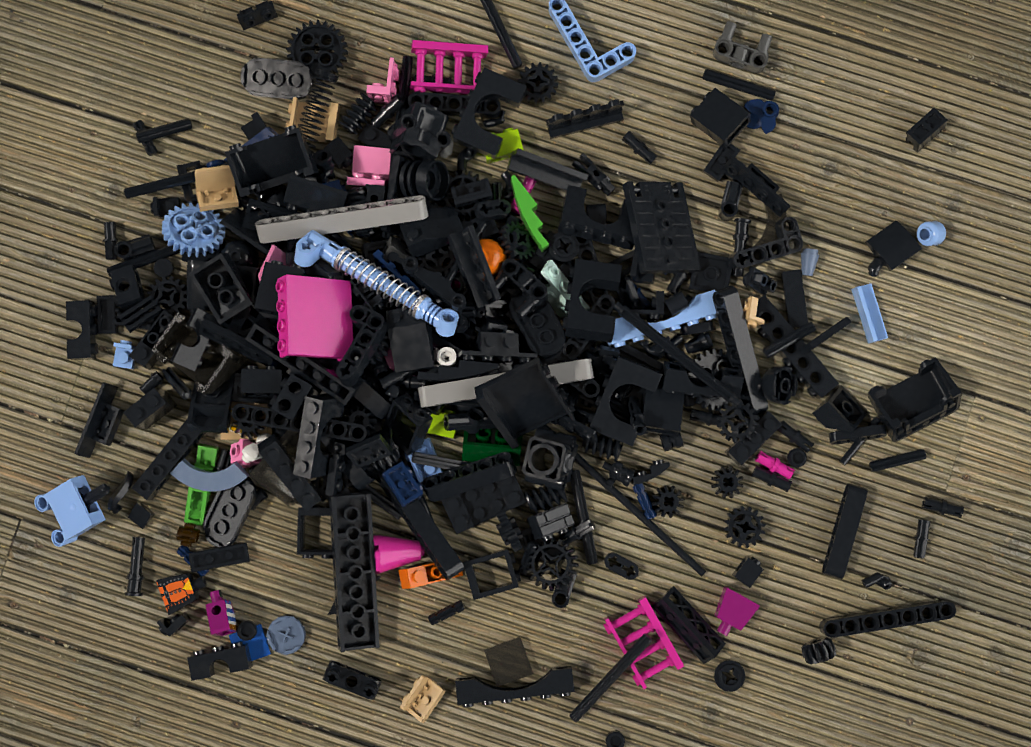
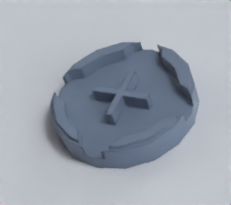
[266,615,306,655]

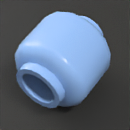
[917,221,946,246]

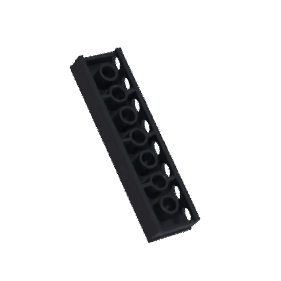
[329,491,380,652]

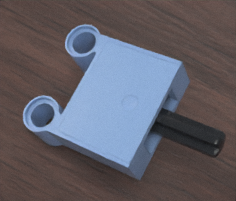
[34,475,110,547]

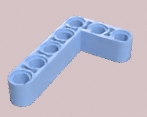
[549,0,636,82]

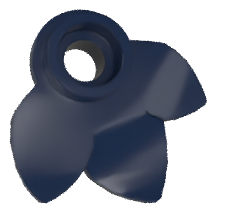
[744,99,779,134]

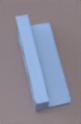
[851,284,888,344]

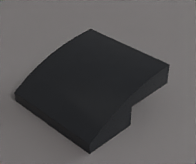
[865,220,922,271]

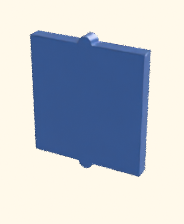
[229,624,271,661]

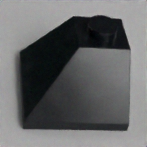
[812,385,867,432]

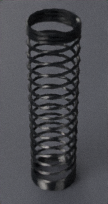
[298,68,339,154]

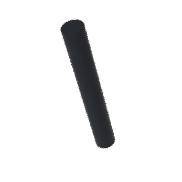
[839,417,881,466]

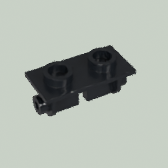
[237,0,278,31]

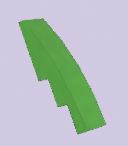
[511,175,549,252]
[184,443,219,526]

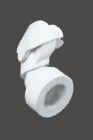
[433,347,457,367]
[242,433,271,463]

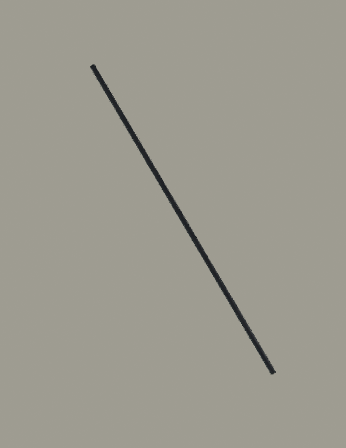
[280,185,706,577]

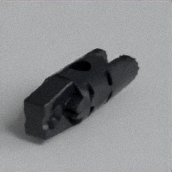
[572,153,615,196]

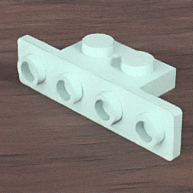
[541,260,591,318]

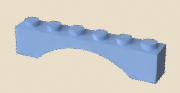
[608,290,717,348]

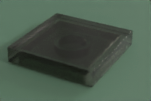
[484,636,534,687]

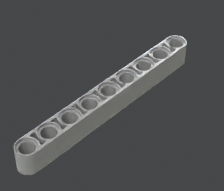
[255,195,429,243]
[418,358,594,408]

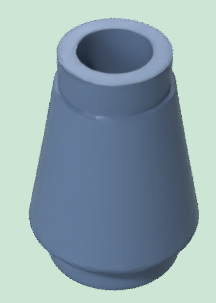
[801,248,820,276]

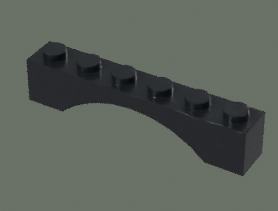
[455,666,575,707]

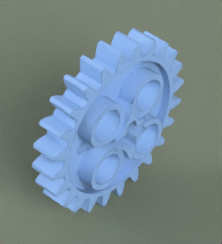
[162,203,225,257]

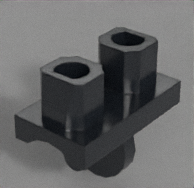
[743,266,777,296]

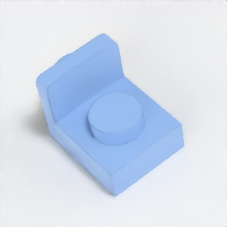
[113,340,136,369]

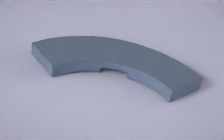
[170,459,249,491]

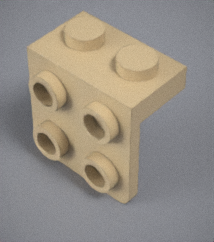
[195,165,239,212]

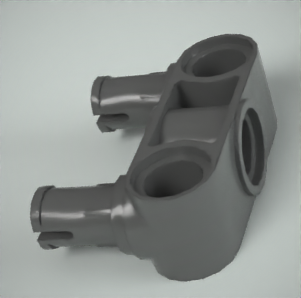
[713,21,773,74]

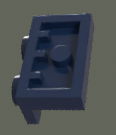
[382,462,424,507]

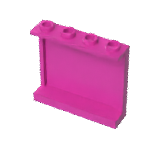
[276,274,353,362]

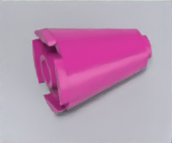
[373,535,424,574]

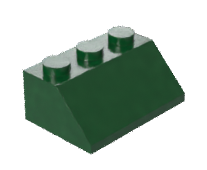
[462,428,522,466]

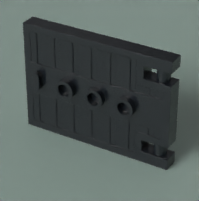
[622,181,701,274]

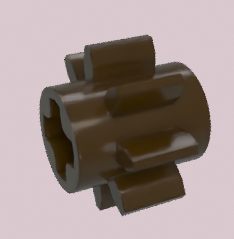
[176,523,200,547]

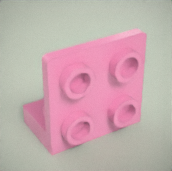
[366,57,400,105]
[347,145,392,188]

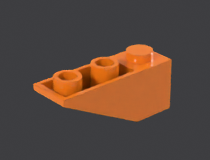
[398,557,463,589]

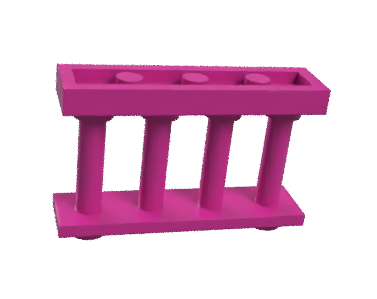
[410,40,488,94]
[603,596,684,689]

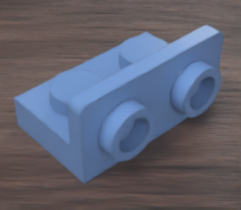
[404,438,444,483]

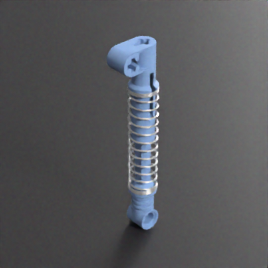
[294,230,459,337]

